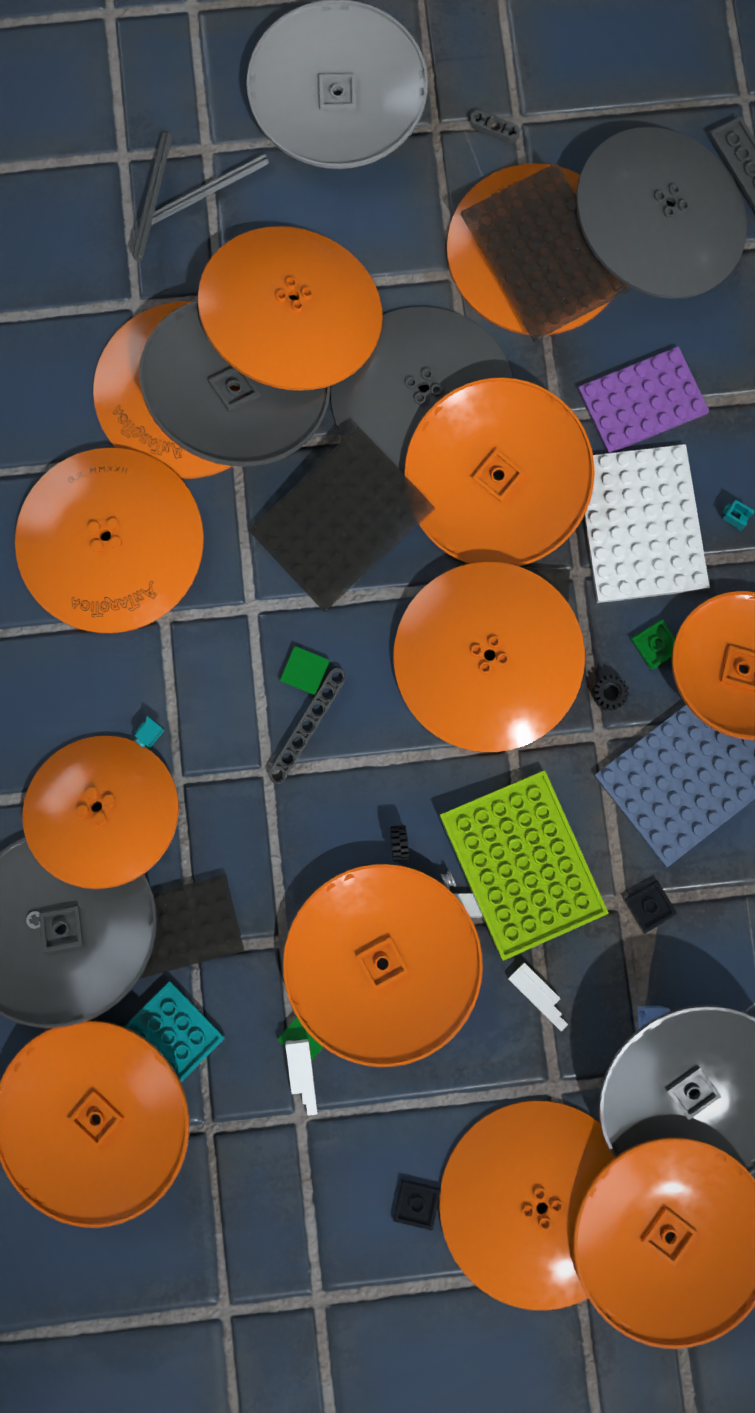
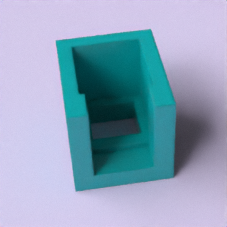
[722,499,755,531]
[134,716,165,748]

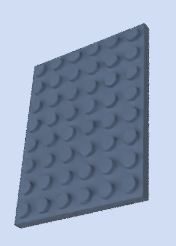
[594,705,755,868]

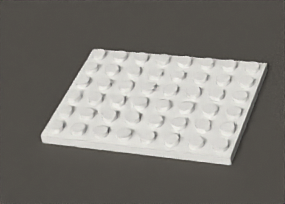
[584,444,710,603]

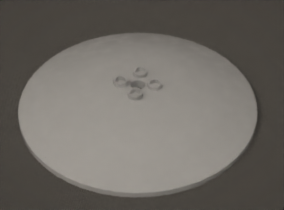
[247,0,428,169]

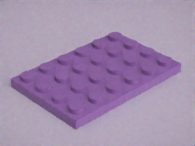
[577,346,709,454]

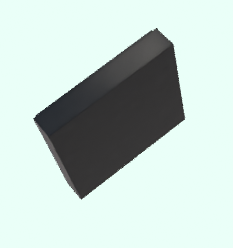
[624,880,677,934]
[393,1179,441,1231]

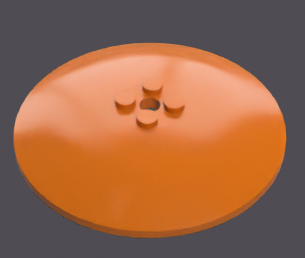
[672,591,755,740]
[22,736,179,889]

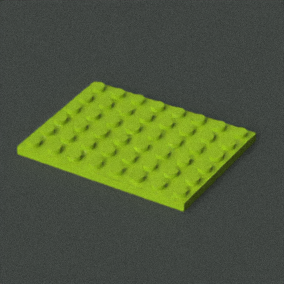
[439,770,609,961]

